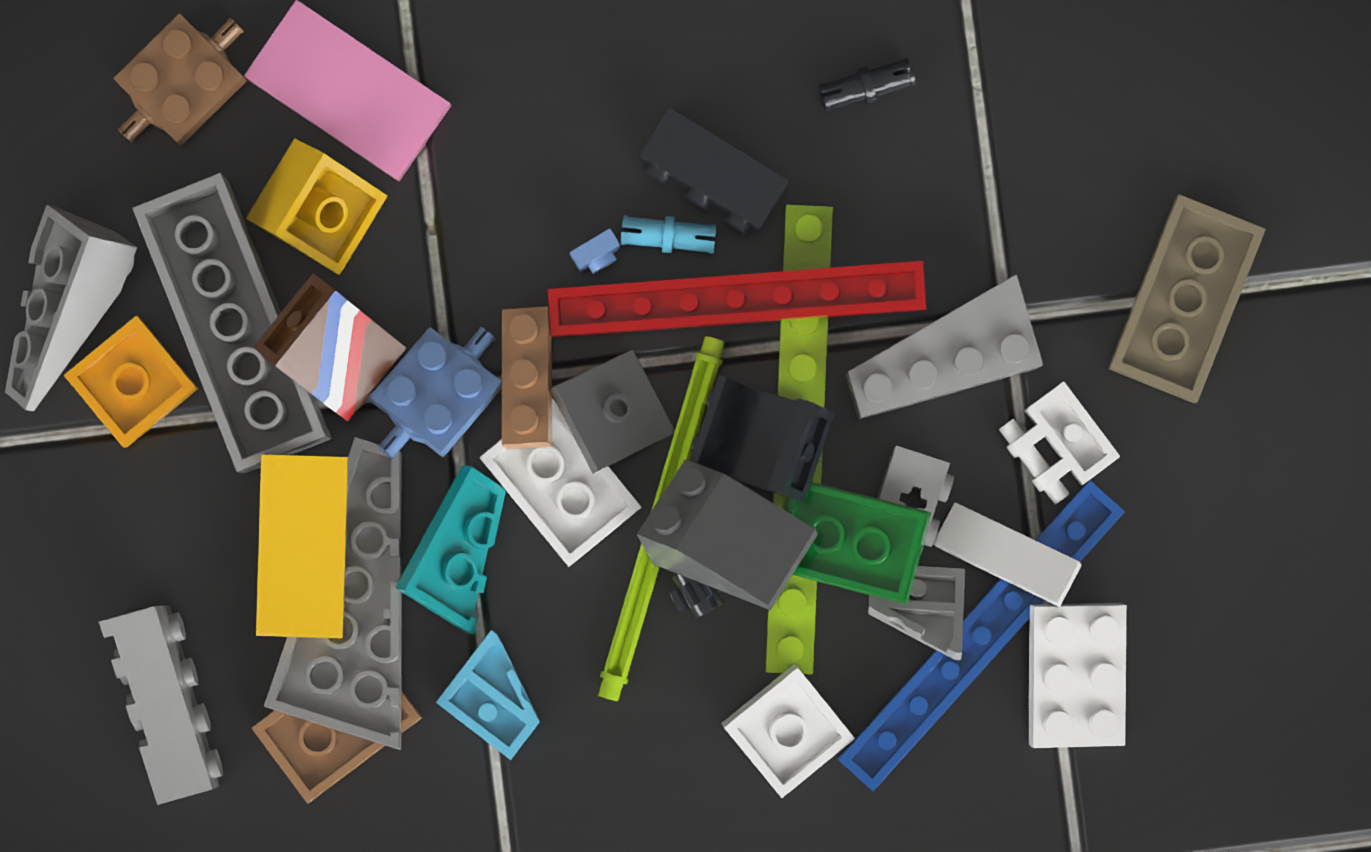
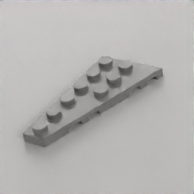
[264,437,402,750]

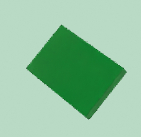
[784,482,931,605]

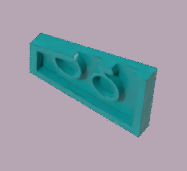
[396,465,506,635]

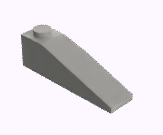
[5,204,137,411]

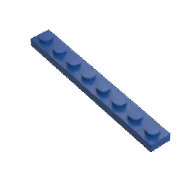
[837,480,1125,791]

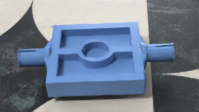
[369,327,502,459]

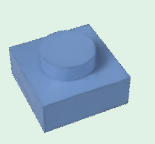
[570,228,620,274]

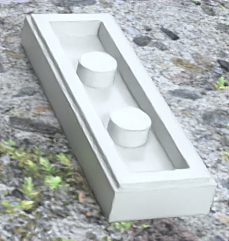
[933,503,1082,607]

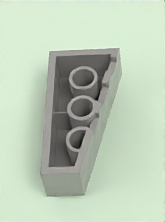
[845,274,1043,420]
[99,605,223,805]

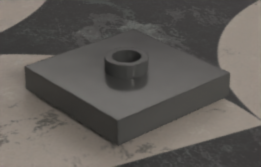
[550,349,675,474]

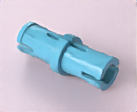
[621,215,716,254]

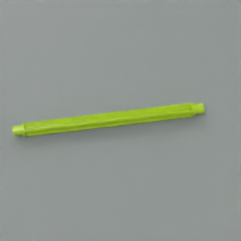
[598,336,725,701]

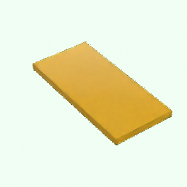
[256,454,348,638]

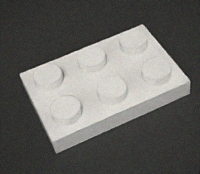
[480,398,642,567]
[1029,603,1127,748]

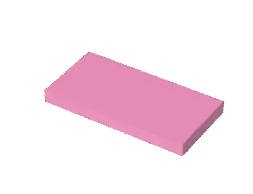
[244,0,451,182]

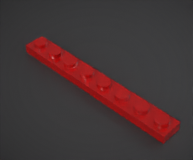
[548,261,927,337]

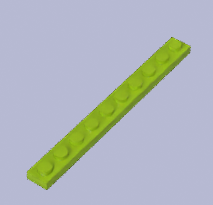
[765,205,833,675]

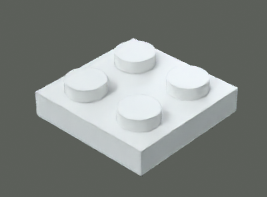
[721,664,855,798]

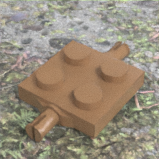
[113,13,247,146]

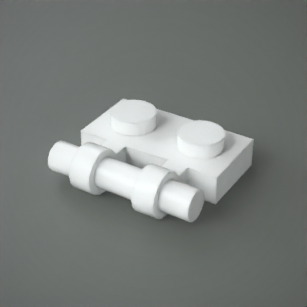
[999,381,1120,504]

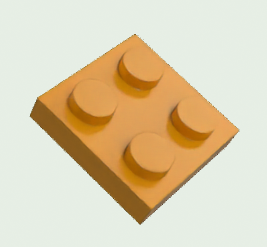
[64,315,199,448]

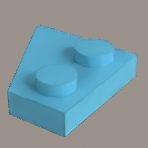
[436,630,540,760]

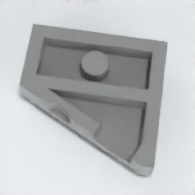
[868,566,965,660]

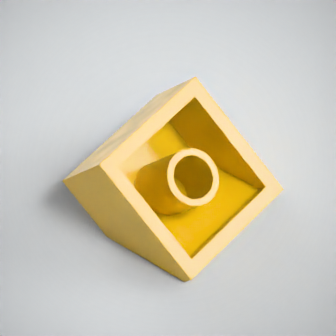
[246,138,387,275]

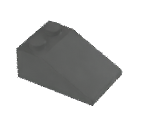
[637,460,818,610]

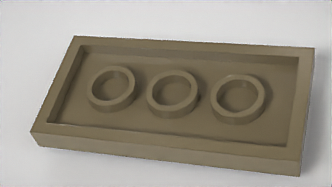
[1108,194,1266,404]

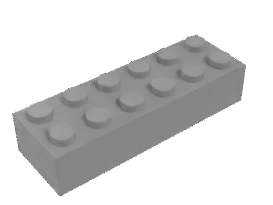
[132,173,332,474]

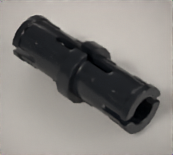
[818,58,916,113]

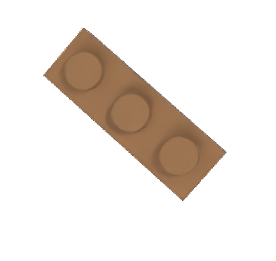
[502,306,552,450]

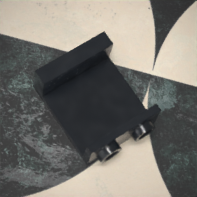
[690,375,835,503]

